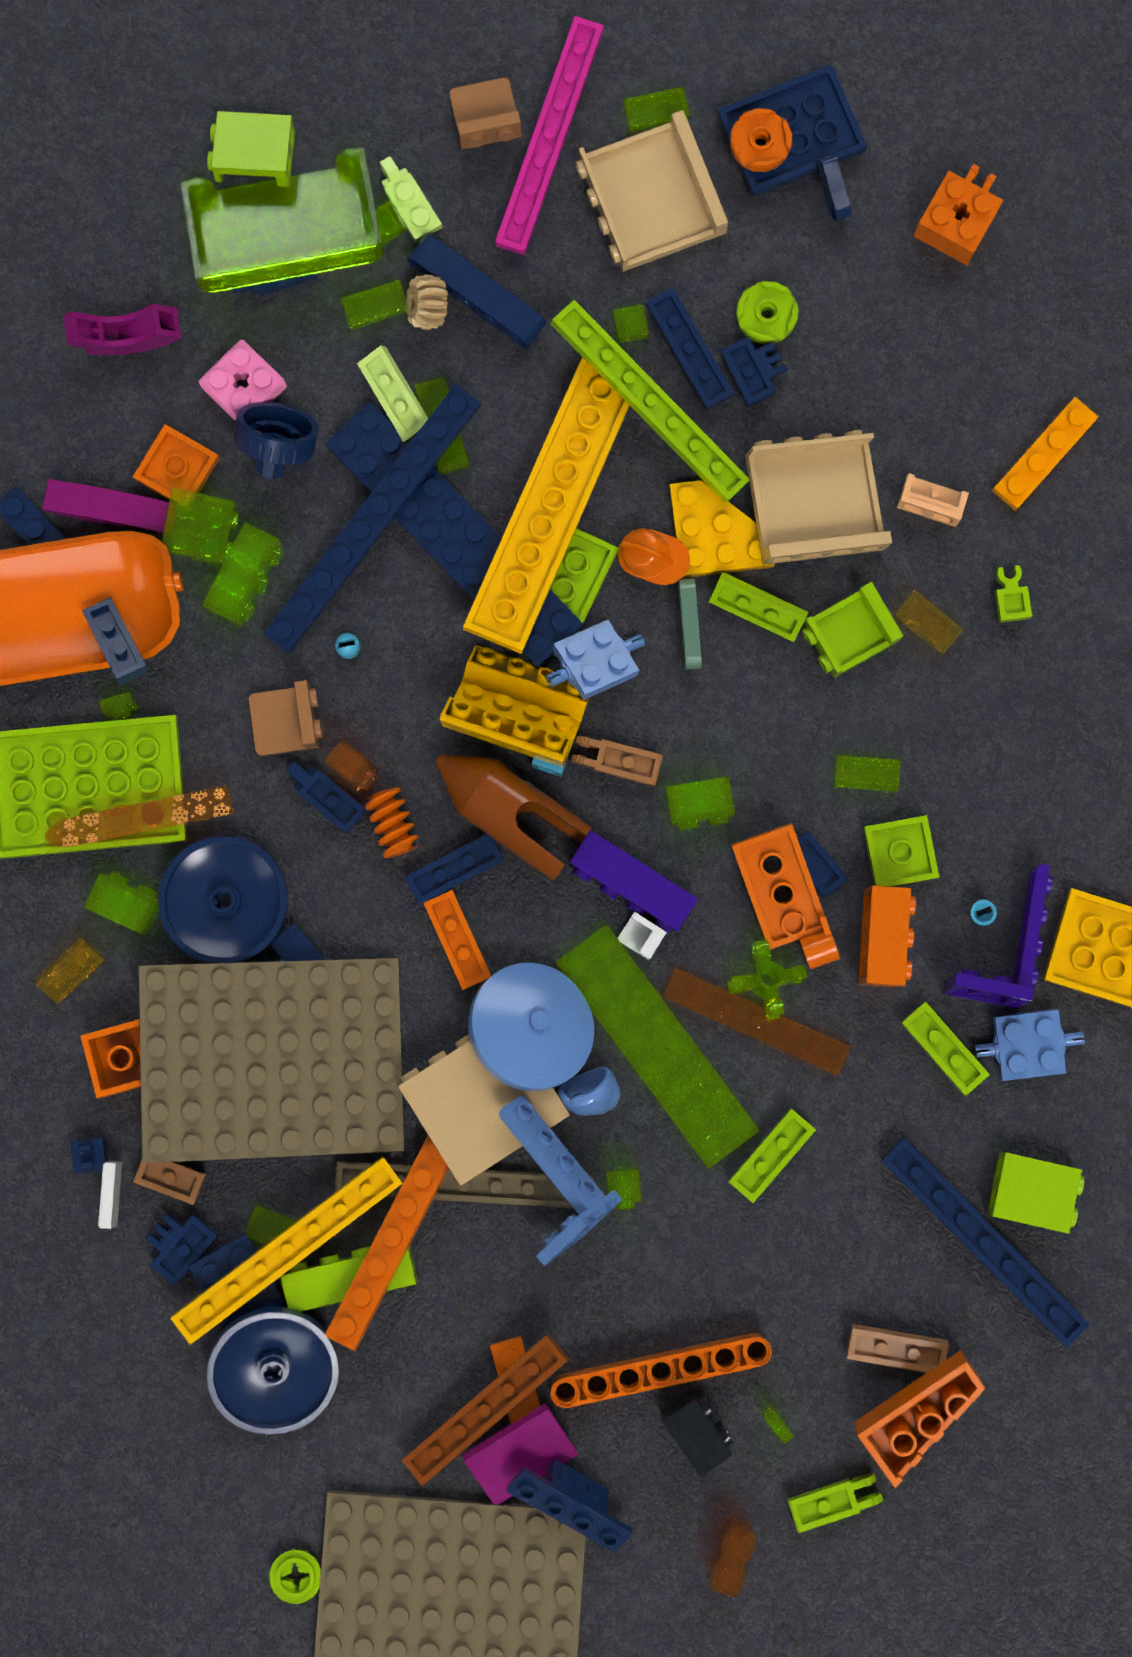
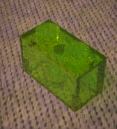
[665,776,735,831]
[83,871,159,935]

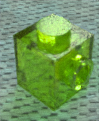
[606,1167,642,1210]

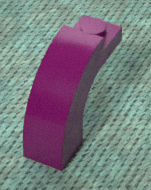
[63,304,181,355]

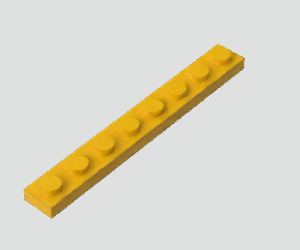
[170,1156,403,1345]

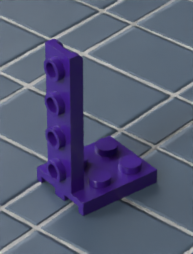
[943,864,1053,1009]

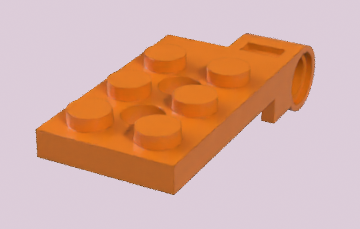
[731,823,840,970]

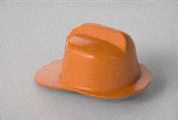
[618,528,690,585]

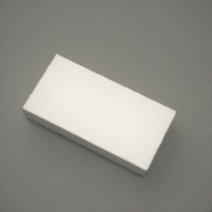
[98,1161,122,1229]

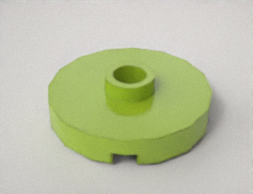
[736,281,799,344]

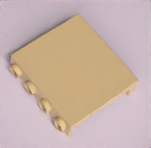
[575,110,728,272]
[745,430,892,565]
[398,1034,570,1186]

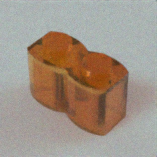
[324,739,378,792]
[708,1517,756,1598]

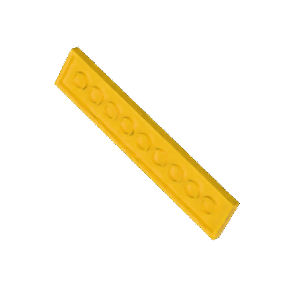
[463,357,630,654]

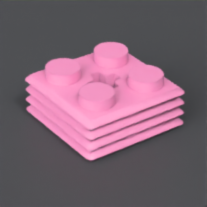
[199,339,287,421]

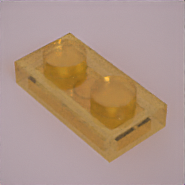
[894,590,964,655]
[34,937,105,1004]

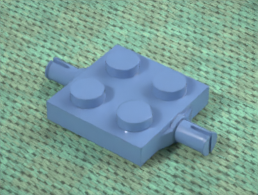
[546,620,645,700]
[974,1009,1085,1081]

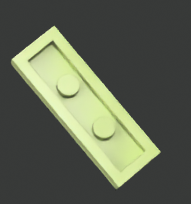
[357,346,428,442]

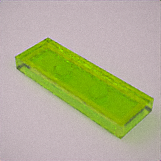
[415,376,470,475]

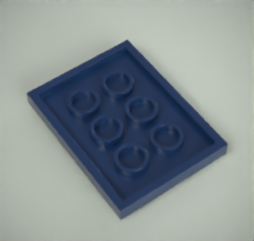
[717,64,867,197]

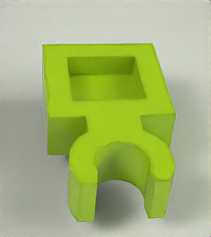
[994,565,1032,623]

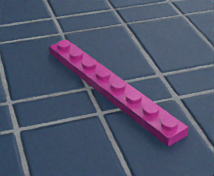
[495,16,604,256]

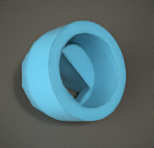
[335,633,361,659]
[971,899,997,926]

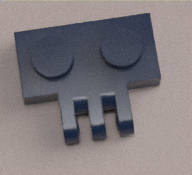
[720,337,788,408]
[145,1212,219,1286]

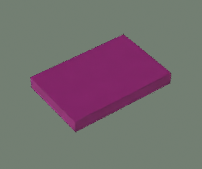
[462,1403,579,1505]

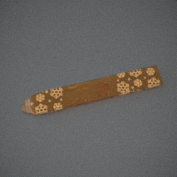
[45,785,234,847]

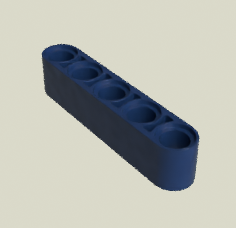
[407,234,547,348]

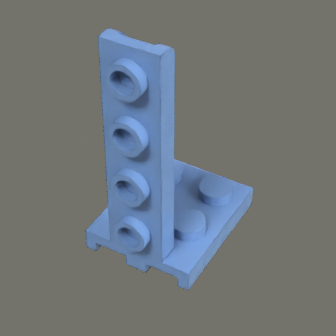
[499,1095,623,1266]

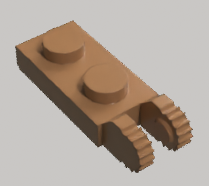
[570,736,663,787]

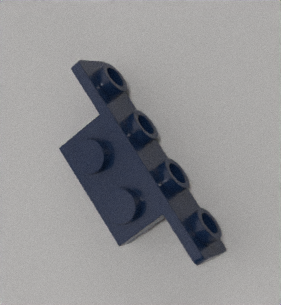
[506,1459,632,1552]

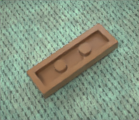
[846,1324,949,1373]

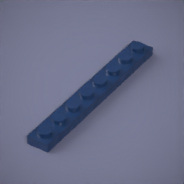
[880,1138,1090,1348]

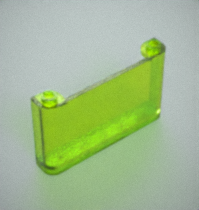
[181,148,384,292]

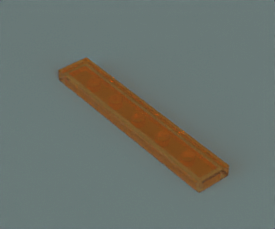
[663,968,851,1076]

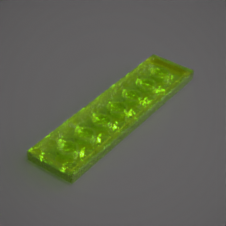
[556,924,760,1169]

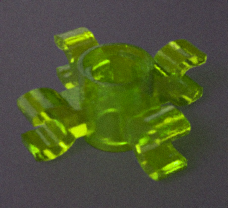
[727,940,808,1020]

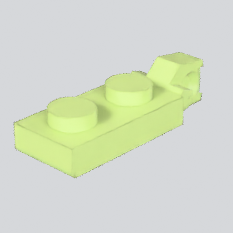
[380,156,442,243]

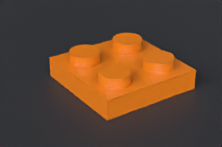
[133,424,220,510]

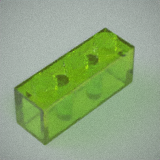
[202,522,284,628]

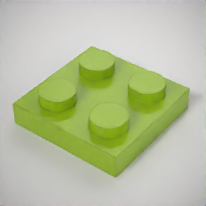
[863,815,939,887]

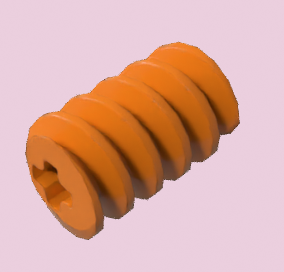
[365,787,419,858]

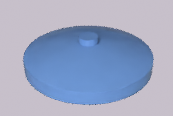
[468,963,594,1091]

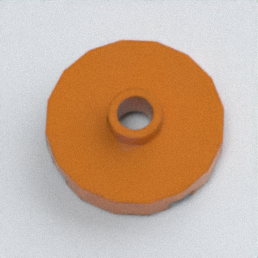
[730,108,792,172]

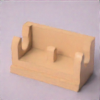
[896,473,969,527]

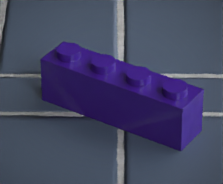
[570,830,698,934]

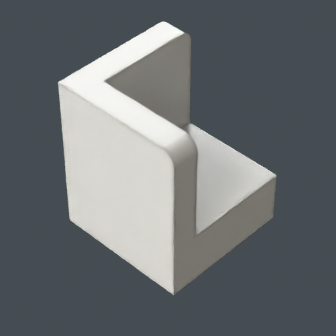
[618,912,667,961]

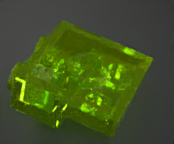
[162,488,239,566]

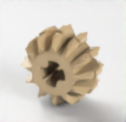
[405,275,449,330]

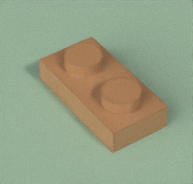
[133,1161,207,1205]

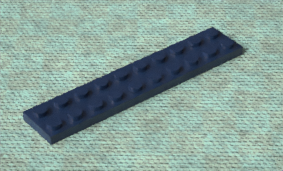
[325,401,584,669]

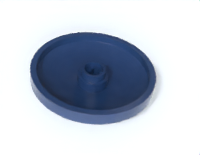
[158,836,288,963]
[207,1307,339,1435]

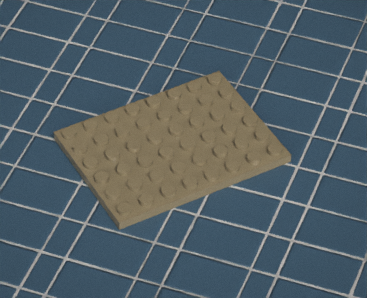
[139,958,404,1163]
[314,1490,586,1657]

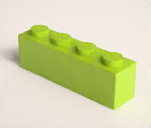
[281,1245,418,1311]

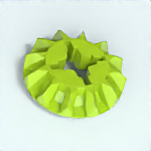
[269,1548,321,1604]

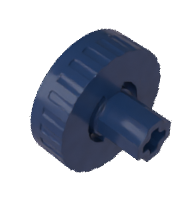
[233,402,319,479]

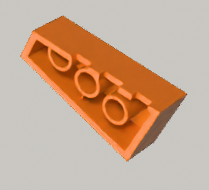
[854,1350,985,1488]

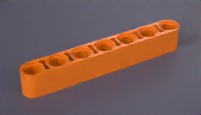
[551,1333,772,1408]

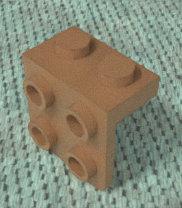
[450,78,522,150]
[249,680,323,756]

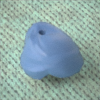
[557,1067,621,1116]

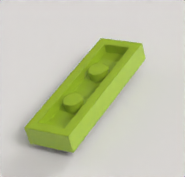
[709,572,808,642]
[900,1002,990,1096]
[728,1108,816,1203]

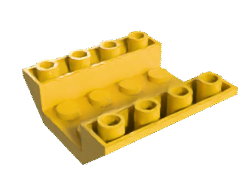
[440,645,589,767]

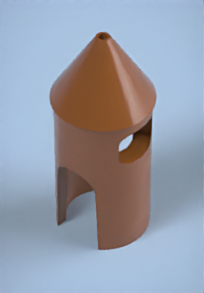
[435,754,592,881]

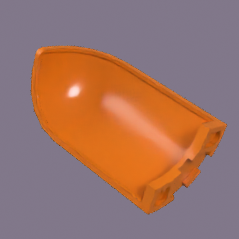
[0,531,184,686]

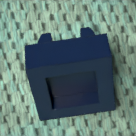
[71,1137,108,1174]

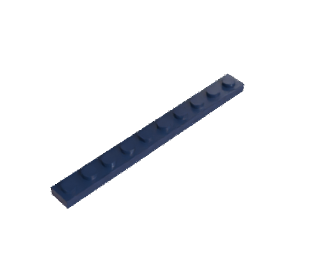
[263,384,482,654]

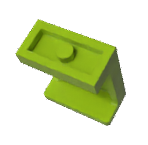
[207,111,295,187]
[802,582,903,678]
[987,1151,1084,1234]

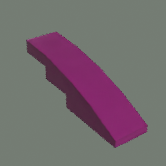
[42,479,177,536]

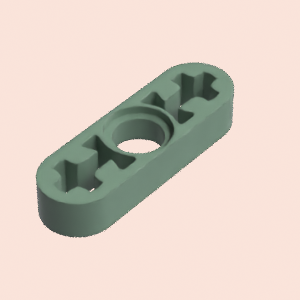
[678,578,702,670]

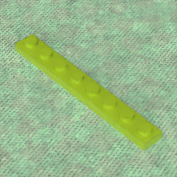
[550,300,750,503]

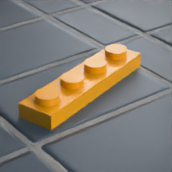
[992,397,1099,511]

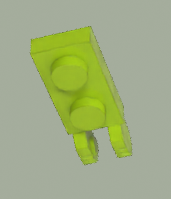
[787,1473,883,1533]

